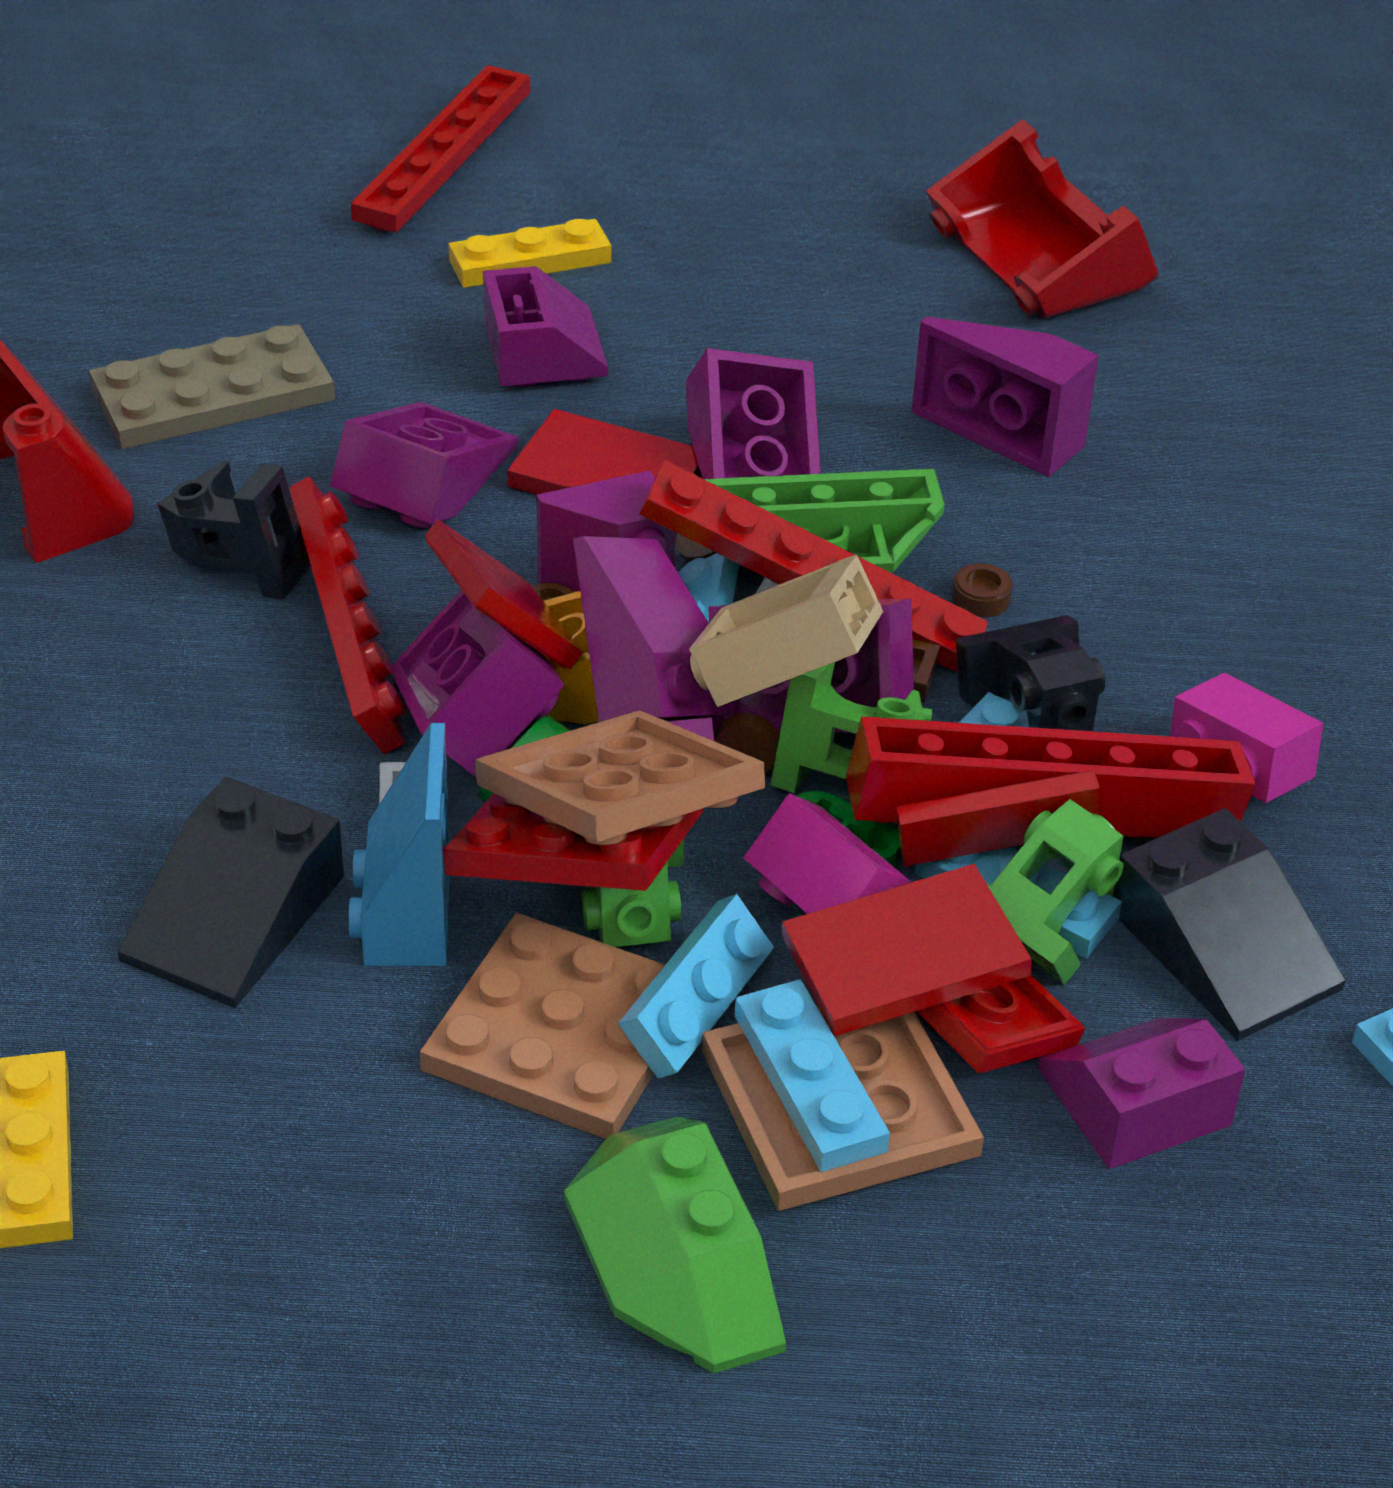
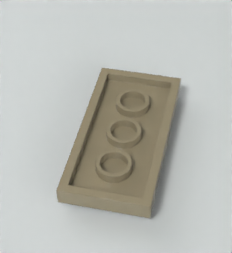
[89,324,335,449]

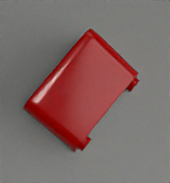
[926,119,1159,319]
[0,339,135,563]

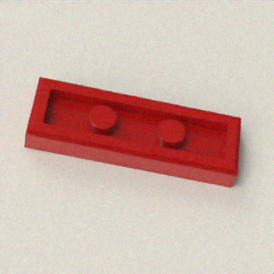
[896,771,1100,867]

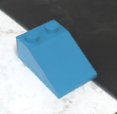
[349,723,451,966]

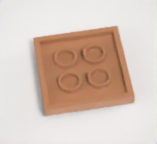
[475,710,765,845]
[420,913,665,1139]
[702,1003,984,1211]

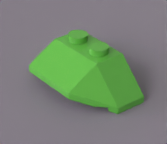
[704,469,945,573]
[564,1116,786,1374]

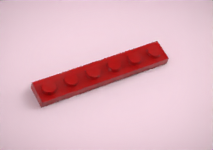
[350,65,531,233]
[639,460,988,673]
[289,476,406,754]

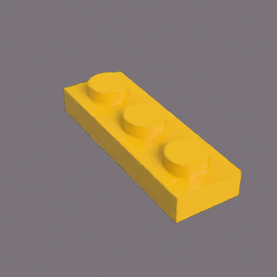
[448,219,612,288]
[0,1050,73,1248]

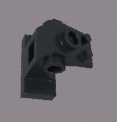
[157,461,311,599]
[956,615,1105,731]

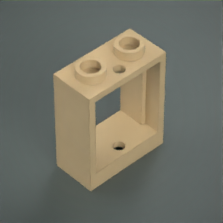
[689,554,883,707]

